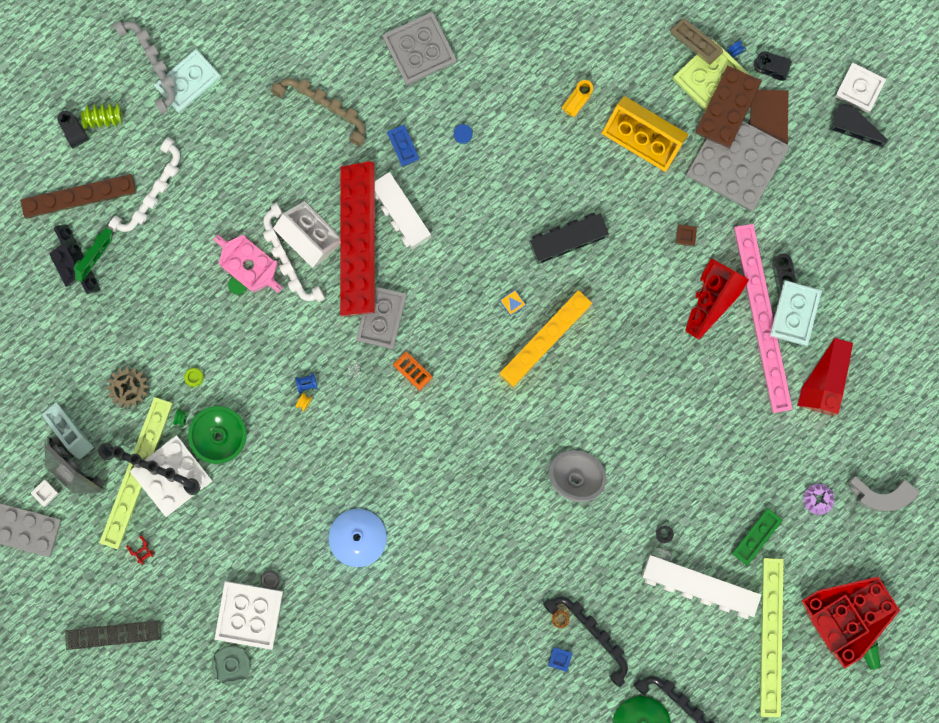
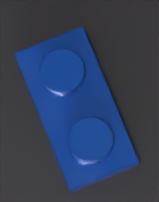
[387,125,419,167]

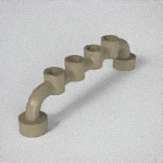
[270,78,365,147]

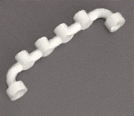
[107,137,180,232]
[263,202,326,302]

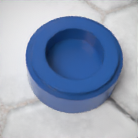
[454,124,472,144]

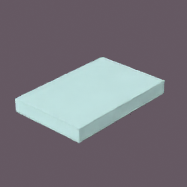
[154,49,221,113]
[769,280,822,346]

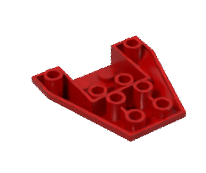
[801,577,900,669]

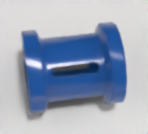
[295,372,318,394]

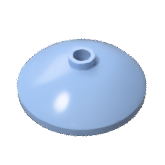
[329,509,387,567]

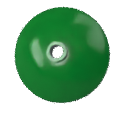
[188,406,247,464]
[612,696,671,723]

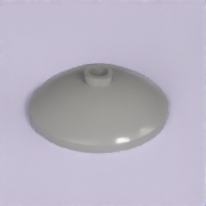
[549,450,606,502]

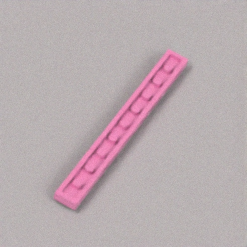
[734,224,792,414]

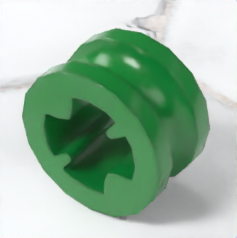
[173,408,188,427]

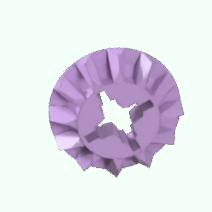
[803,484,835,515]

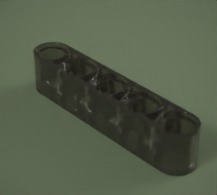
[65,620,162,650]

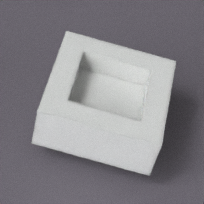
[31,479,60,507]

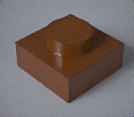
[675,224,697,247]

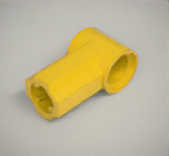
[561,80,593,118]

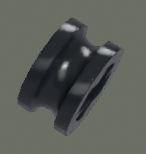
[656,526,674,543]

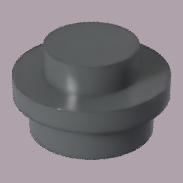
[261,571,280,589]

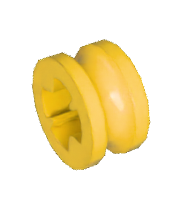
[296,392,313,412]

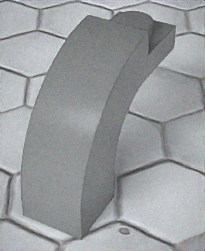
[847,476,920,512]

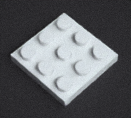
[130,435,212,517]
[215,581,283,650]

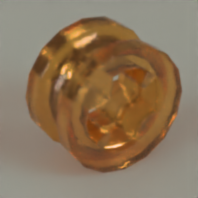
[552,611,569,628]

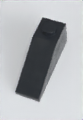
[829,104,888,148]

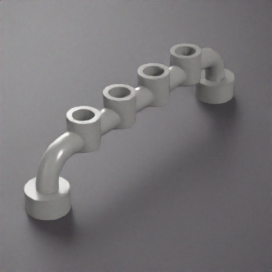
[113,20,175,115]

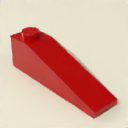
[685,258,749,340]
[797,338,853,416]

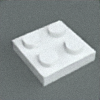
[835,63,886,114]

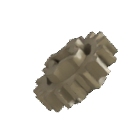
[106,367,150,409]

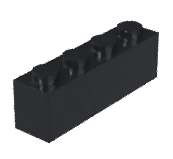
[529,213,609,265]

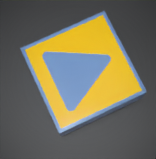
[500,290,526,317]

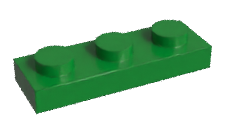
[74,228,112,282]
[731,508,783,566]

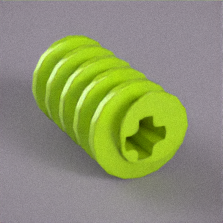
[81,102,123,129]

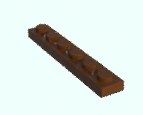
[20,174,136,219]

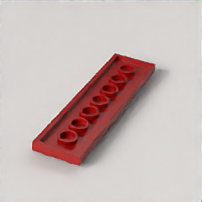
[340,161,375,317]

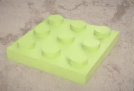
[673,39,750,111]

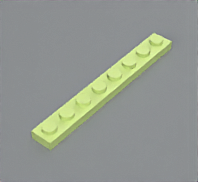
[100,397,173,550]
[760,558,783,717]

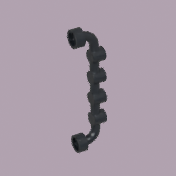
[98,443,201,495]
[542,596,628,688]
[633,676,714,723]

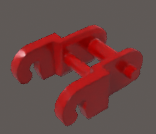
[126,535,154,565]

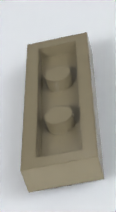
[670,18,723,65]

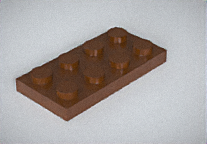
[695,65,762,149]

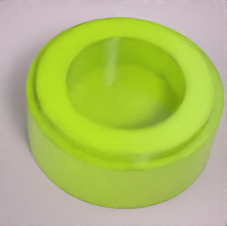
[184,368,204,387]

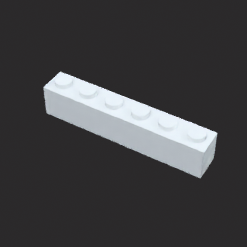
[641,555,761,619]

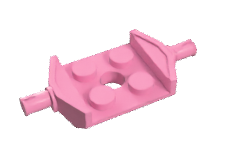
[213,234,283,293]

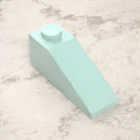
[42,402,94,460]

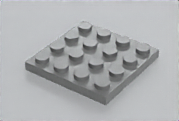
[686,121,790,212]

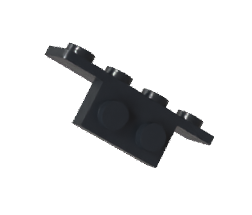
[49,225,101,294]

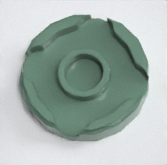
[212,646,251,685]

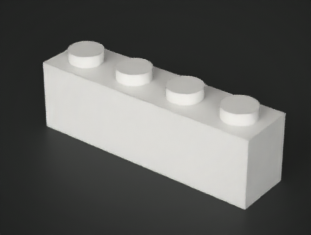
[375,172,431,250]

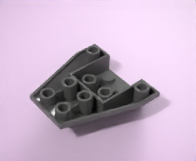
[45,436,106,494]

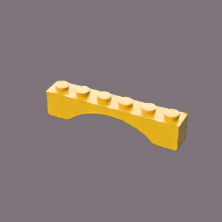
[499,290,592,389]

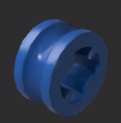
[727,41,746,58]

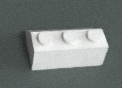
[273,201,341,268]

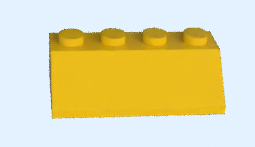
[601,96,689,172]

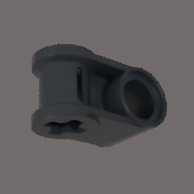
[753,51,792,81]
[57,111,89,149]

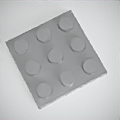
[382,12,457,86]

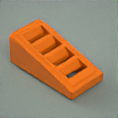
[393,352,433,392]

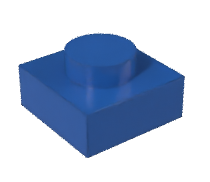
[548,647,572,672]

